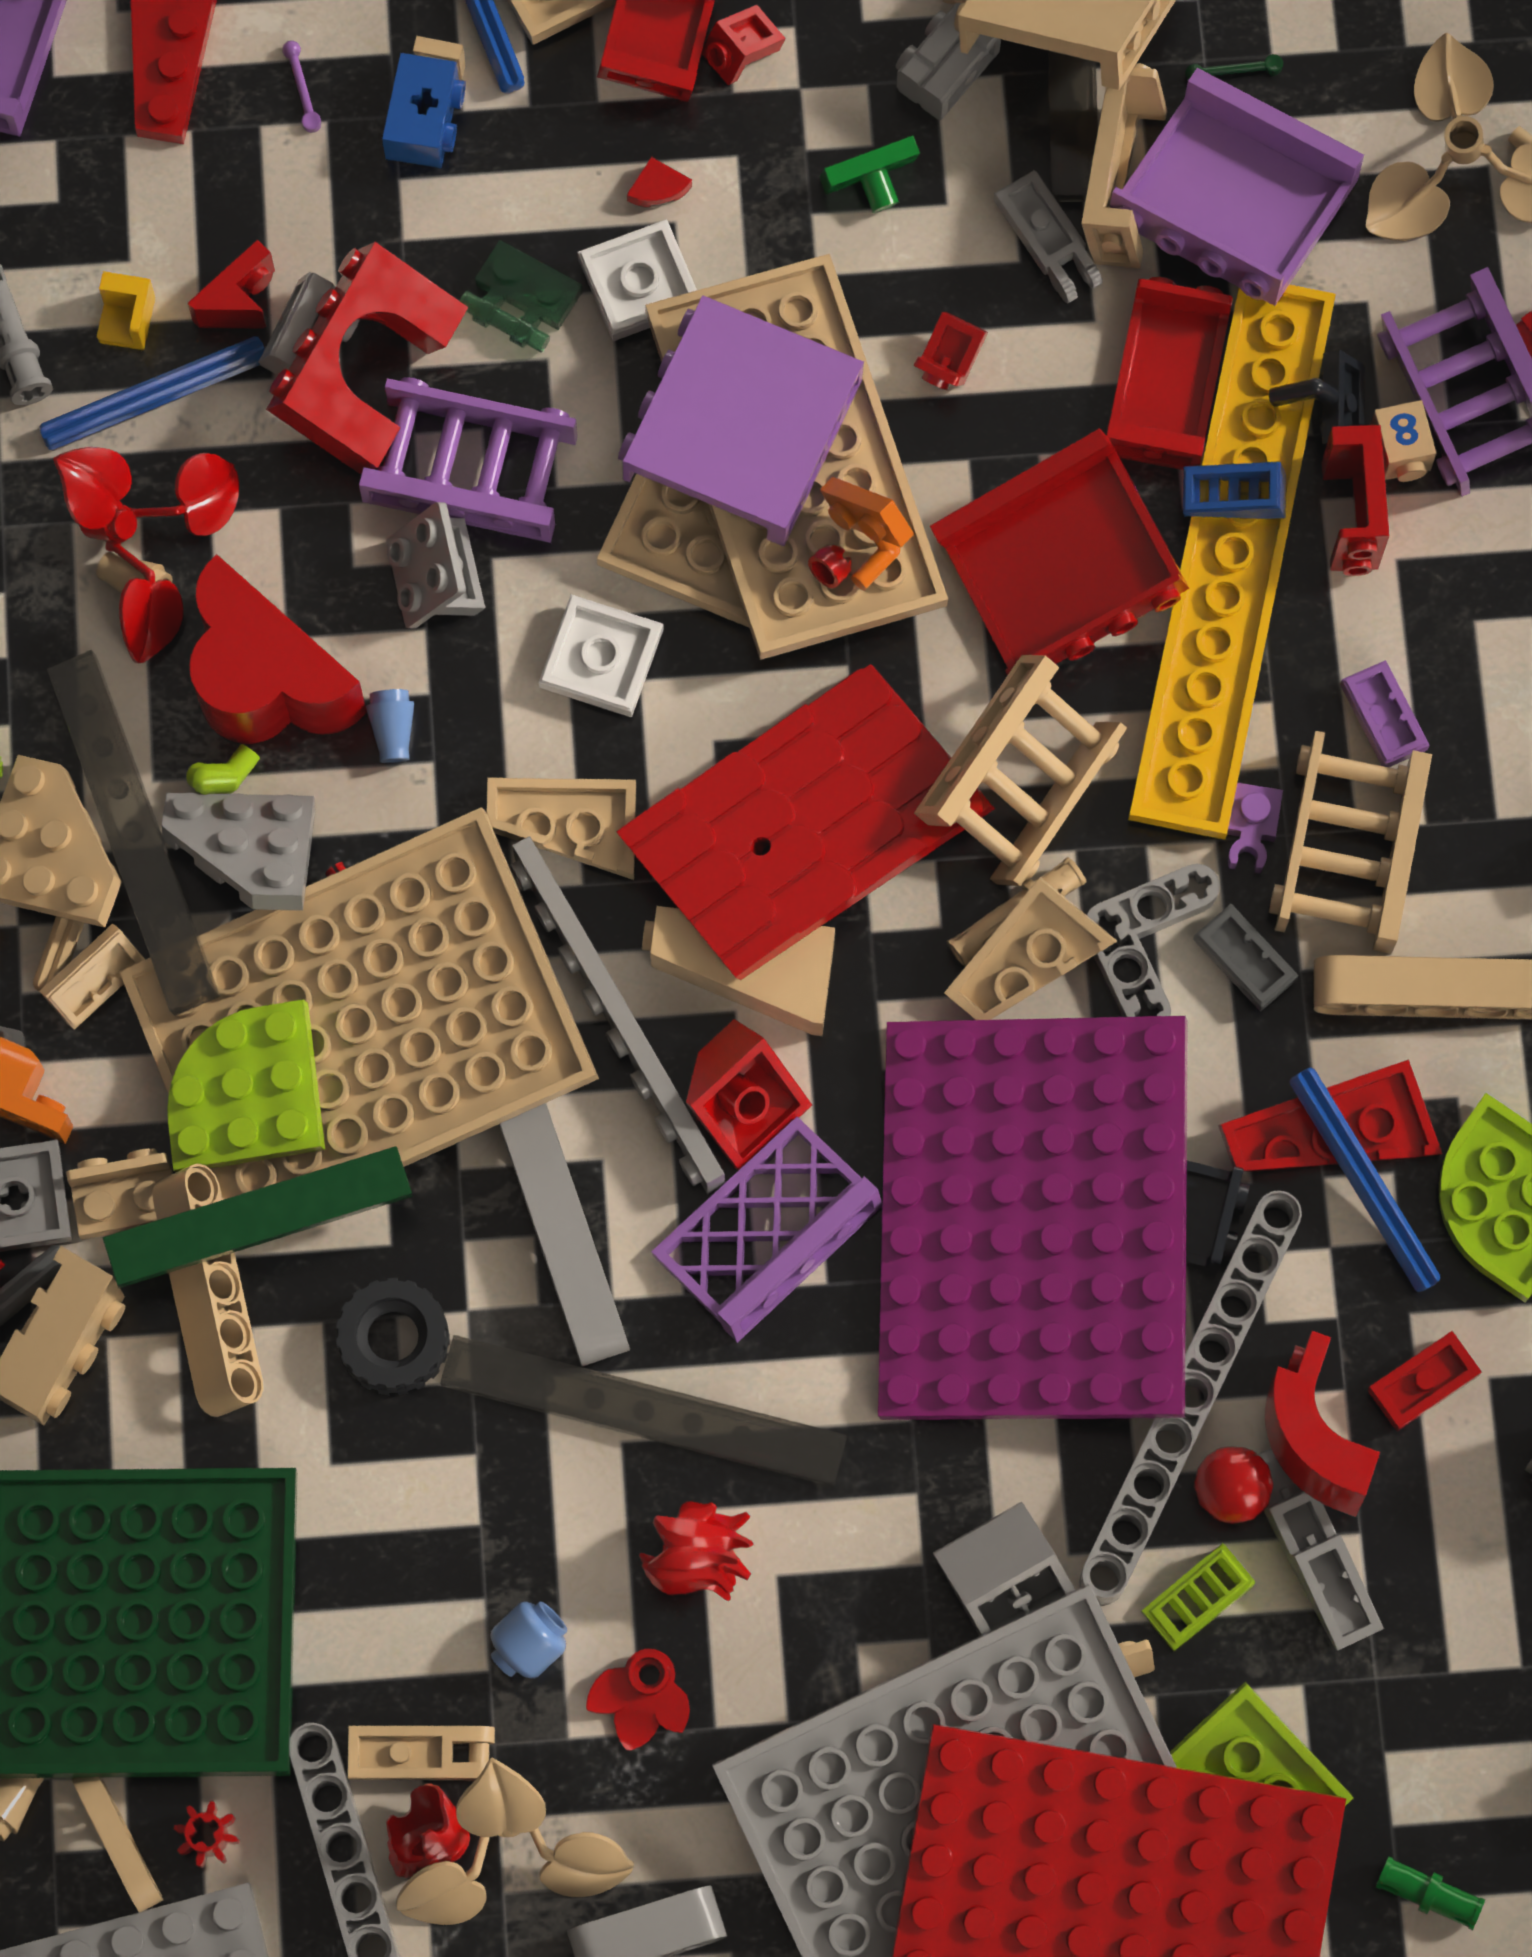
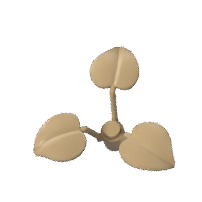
[1366,33,1532,241]
[396,1758,634,1925]

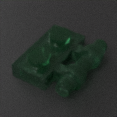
[460,240,583,353]

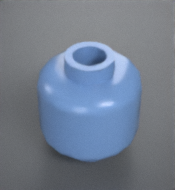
[490,1601,568,1679]

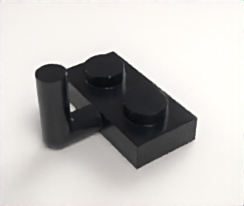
[1269,350,1365,446]

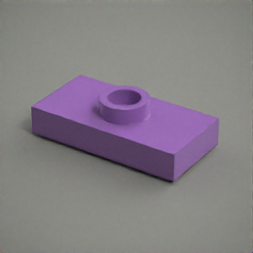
[1340,660,1429,767]

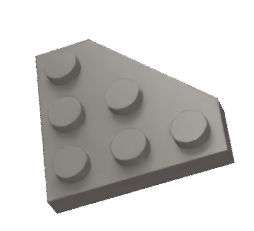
[161,792,315,910]

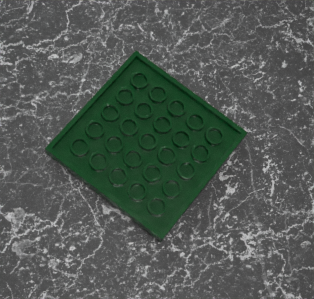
[0,1468,298,1778]

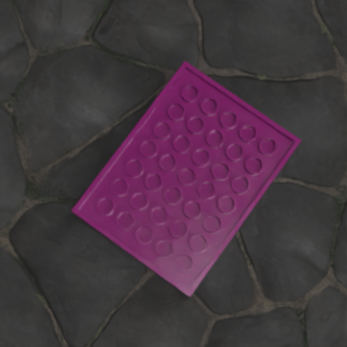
[878,1016,1188,1420]

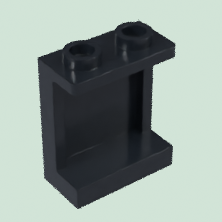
[1186,1160,1250,1273]

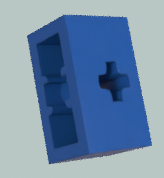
[382,53,466,168]

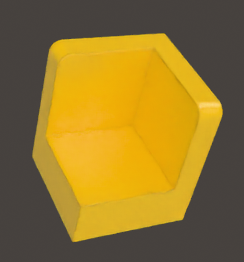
[97,271,156,350]

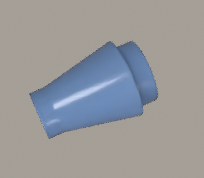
[365,689,414,763]

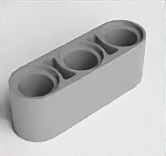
[567,1886,727,1957]

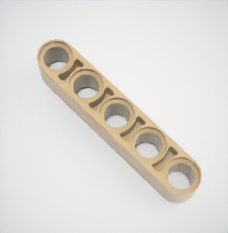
[1314,955,1532,1020]
[152,1164,263,1417]

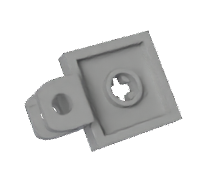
[0,1140,72,1252]

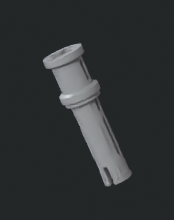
[0,264,53,405]

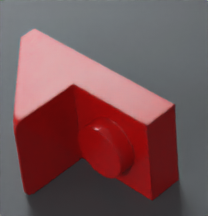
[188,240,275,329]

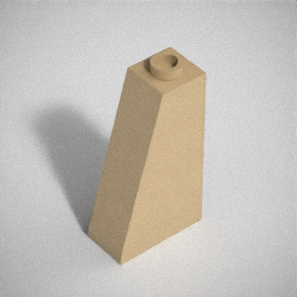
[642,906,835,1036]

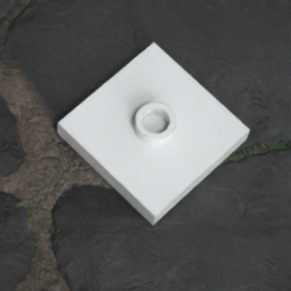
[578,219,697,341]
[538,594,664,717]

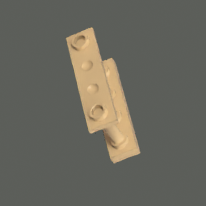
[914,655,1127,886]
[1269,731,1432,954]

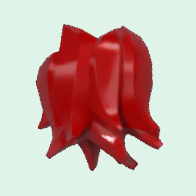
[639,1501,754,1601]

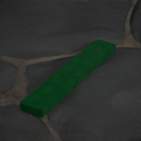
[103,1146,412,1289]

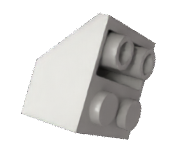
[933,1502,1075,1636]

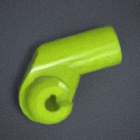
[186,744,260,795]

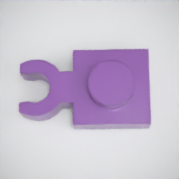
[1227,783,1283,873]

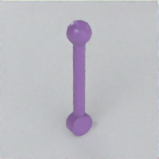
[282,41,321,133]

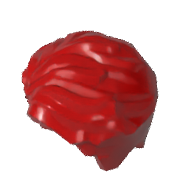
[386,1783,470,1879]

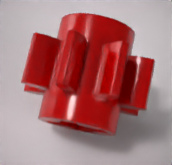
[173,1801,240,1868]

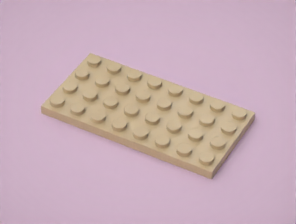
[645,254,948,660]

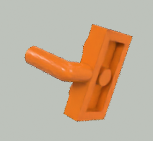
[820,477,914,591]

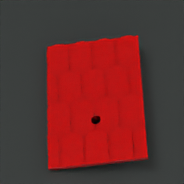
[616,664,995,981]

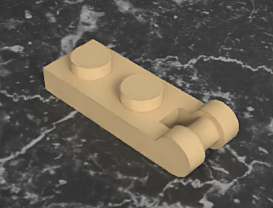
[348,1726,495,1781]

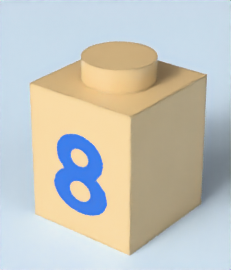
[1370,400,1436,482]

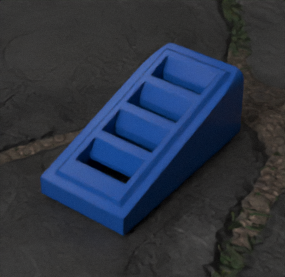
[1183,462,1286,519]

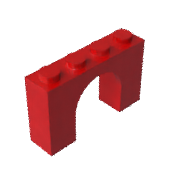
[266,242,468,474]

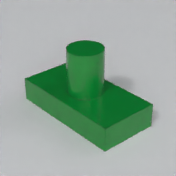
[819,136,920,213]

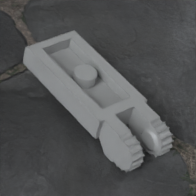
[994,170,1103,303]

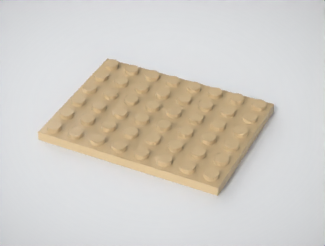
[120,807,599,1200]

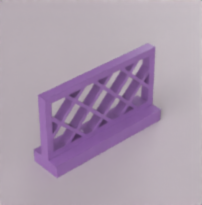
[651,1117,883,1343]

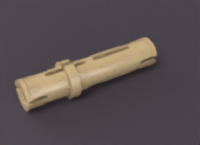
[947,857,1086,967]

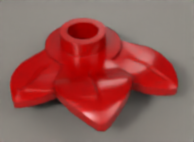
[586,1649,690,1751]

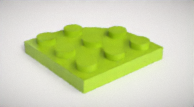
[167,999,325,1172]
[1439,1093,1532,1303]

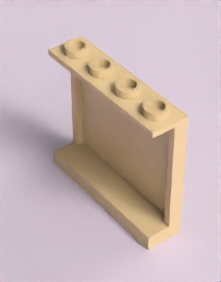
[954,0,1176,90]

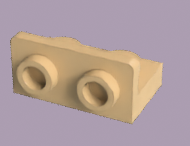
[66,1149,173,1240]

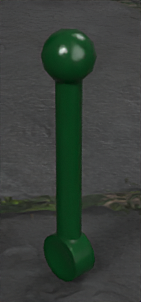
[1185,54,1283,80]

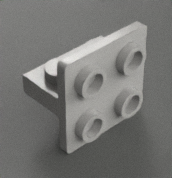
[386,502,485,628]

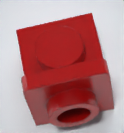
[702,5,786,85]

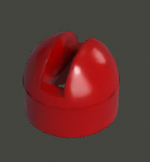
[808,544,852,588]

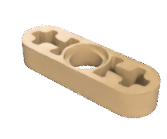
[72,1777,163,1913]

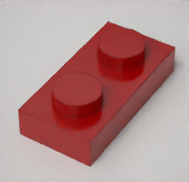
[1368,1331,1482,1432]

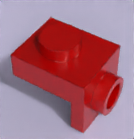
[913,311,988,390]

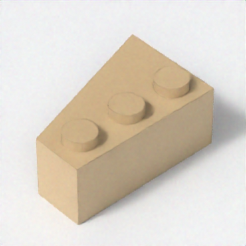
[0,1246,125,1426]

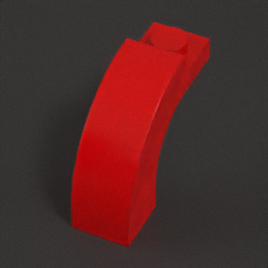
[1265,1331,1380,1517]

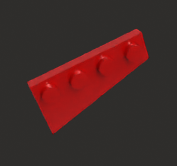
[131,0,217,144]
[1218,1059,1442,1172]

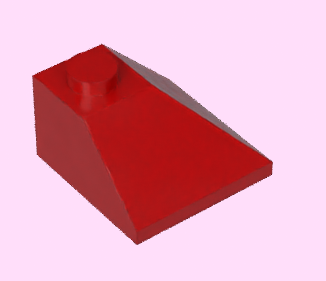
[686,1019,812,1171]

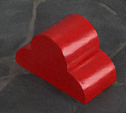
[190,554,367,744]

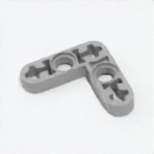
[1087,864,1220,1017]

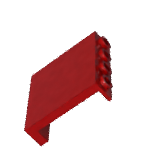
[930,428,1190,675]

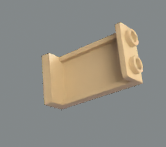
[1082,63,1167,268]

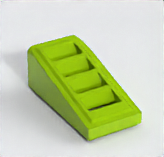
[1141,1543,1255,1652]

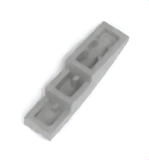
[1257,1448,1384,1651]

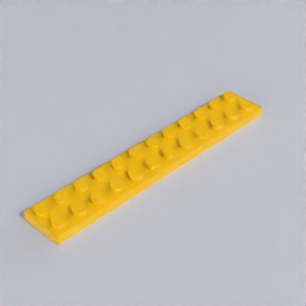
[1128,284,1336,840]

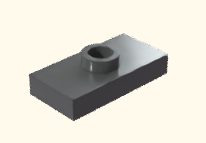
[1193,904,1299,1012]

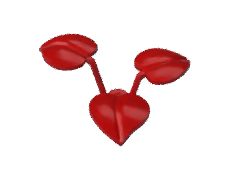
[53,447,239,663]

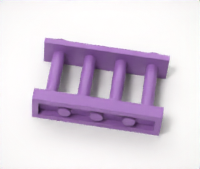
[1377,267,1532,497]
[359,377,578,543]

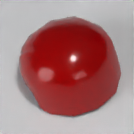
[1194,1446,1274,1524]

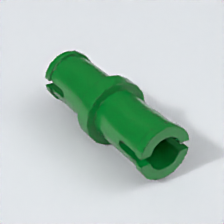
[1376,1856,1486,1931]

